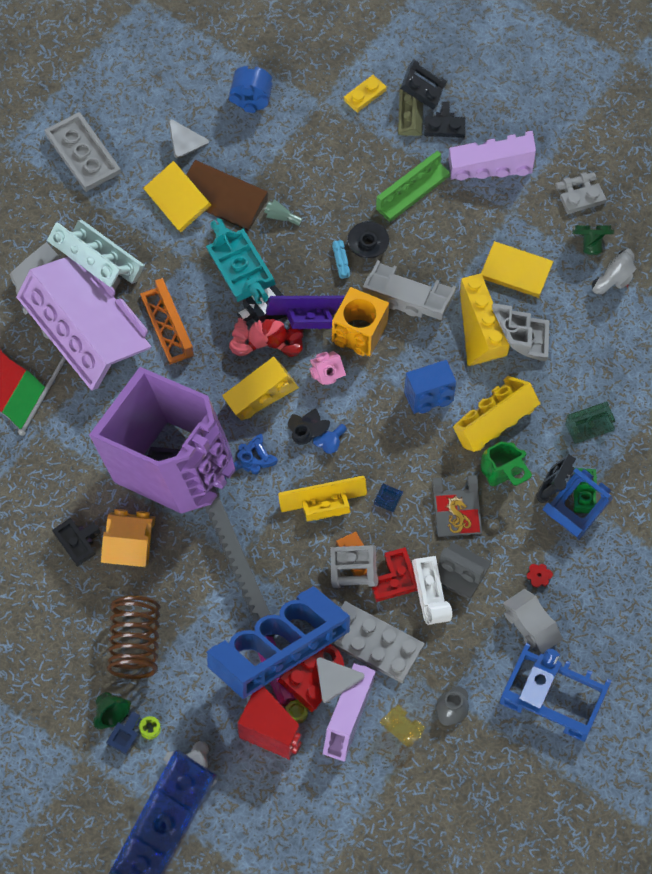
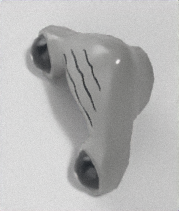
[592,249,636,295]

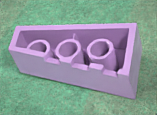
[448,131,536,180]

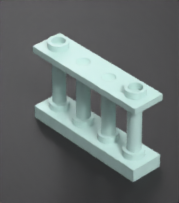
[47,220,145,287]

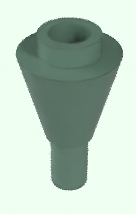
[264,199,303,226]

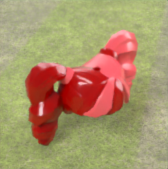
[229,318,304,357]

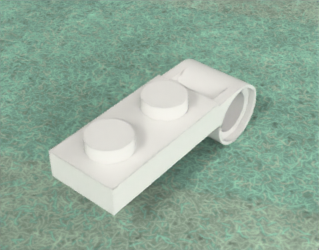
[412,556,452,625]

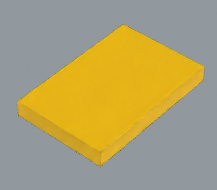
[143,161,211,232]
[481,241,553,298]

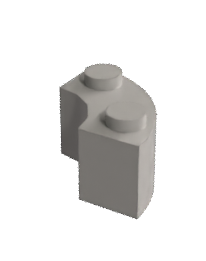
[503,589,563,654]

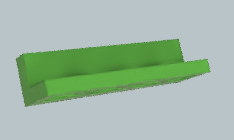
[376,151,450,222]

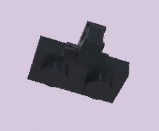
[424,102,465,138]
[52,518,101,567]

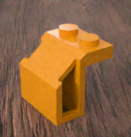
[101,509,155,567]

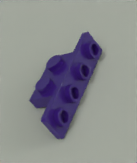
[266,296,345,329]

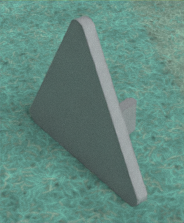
[169,120,209,158]
[317,658,364,703]

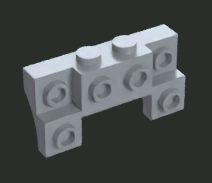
[363,260,456,320]

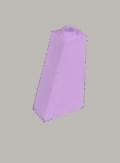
[323,663,376,762]

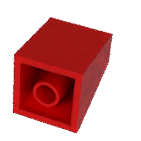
[238,686,302,760]

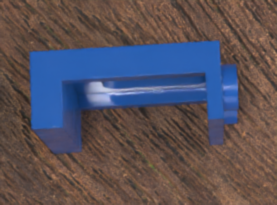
[542,468,613,539]

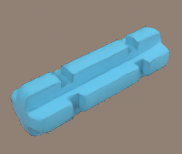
[332,240,350,279]

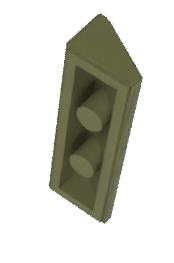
[398,84,423,136]

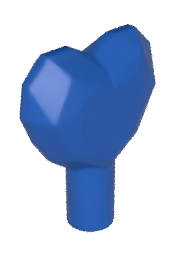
[313,424,347,454]

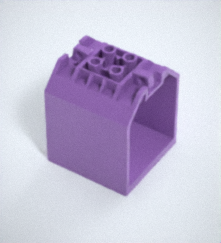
[89,367,235,513]

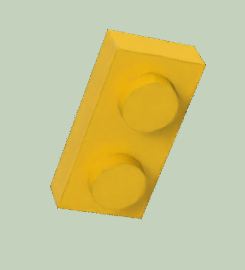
[344,75,387,113]

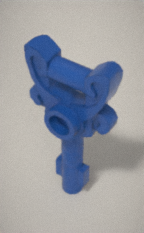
[225,434,278,479]

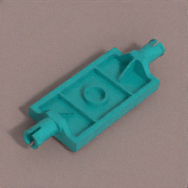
[206,218,276,304]

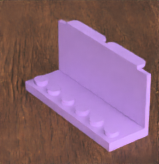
[16,257,152,391]

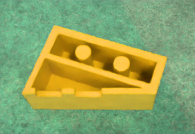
[222,356,299,421]

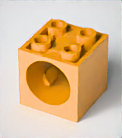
[332,287,389,357]

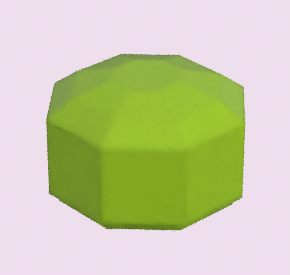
[285,700,308,723]

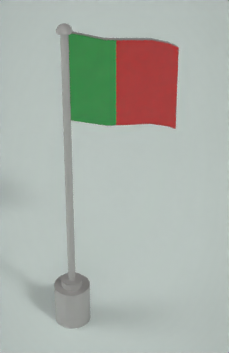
[0,277,121,436]

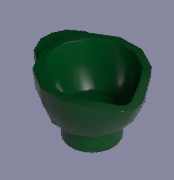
[93,692,131,730]

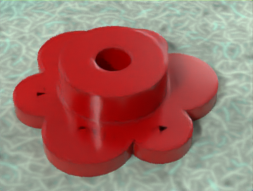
[527,564,553,588]

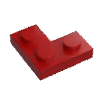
[371,547,418,602]

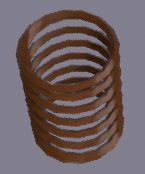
[107,596,160,679]

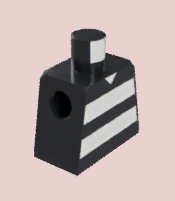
[237,285,287,323]

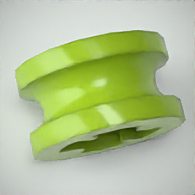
[139,716,161,739]

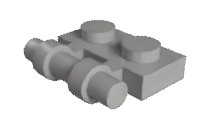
[555,172,607,214]

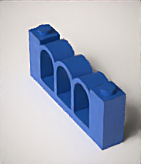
[207,586,350,699]

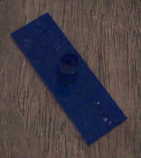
[109,750,217,874]

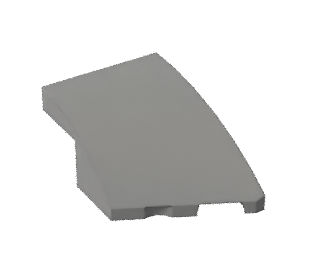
[10,242,61,315]
[492,303,549,361]

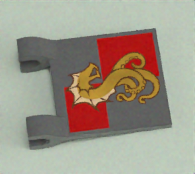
[432,475,482,538]

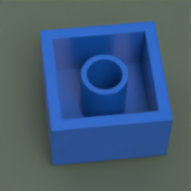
[404,360,456,414]

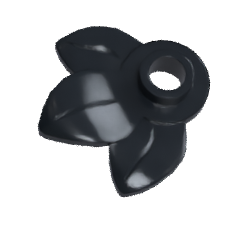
[288,409,330,445]

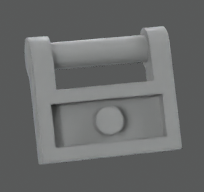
[331,545,378,588]

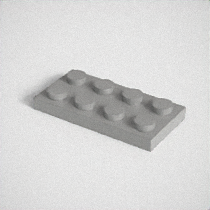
[44,112,121,192]
[331,601,425,684]

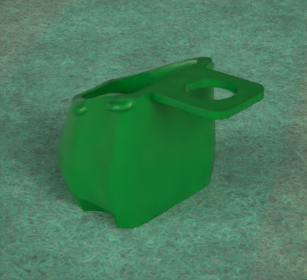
[481,441,532,486]

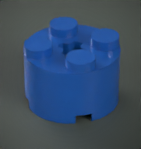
[229,66,273,113]

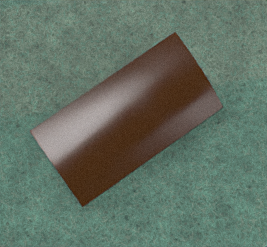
[186,160,268,231]

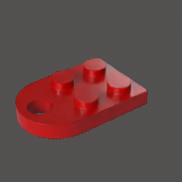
[278,644,344,712]

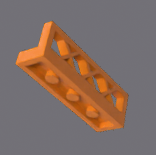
[140,278,194,365]

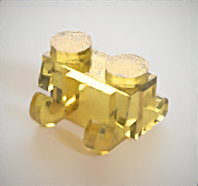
[379,704,426,747]

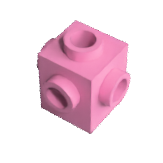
[310,351,346,385]

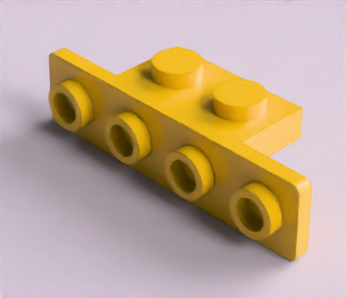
[278,476,367,522]

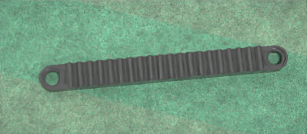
[205,486,276,636]

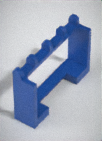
[499,642,612,742]

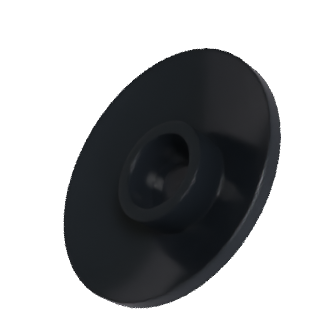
[348,221,389,258]

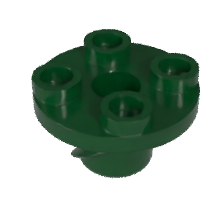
[572,225,614,255]

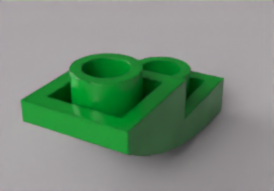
[573,468,597,514]

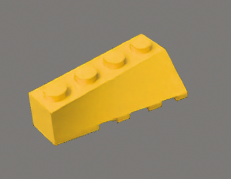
[460,273,509,367]
[453,376,540,452]

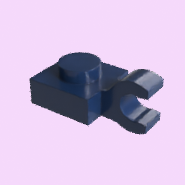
[106,712,142,755]

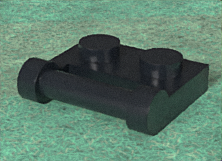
[400,59,447,110]
[536,454,576,503]

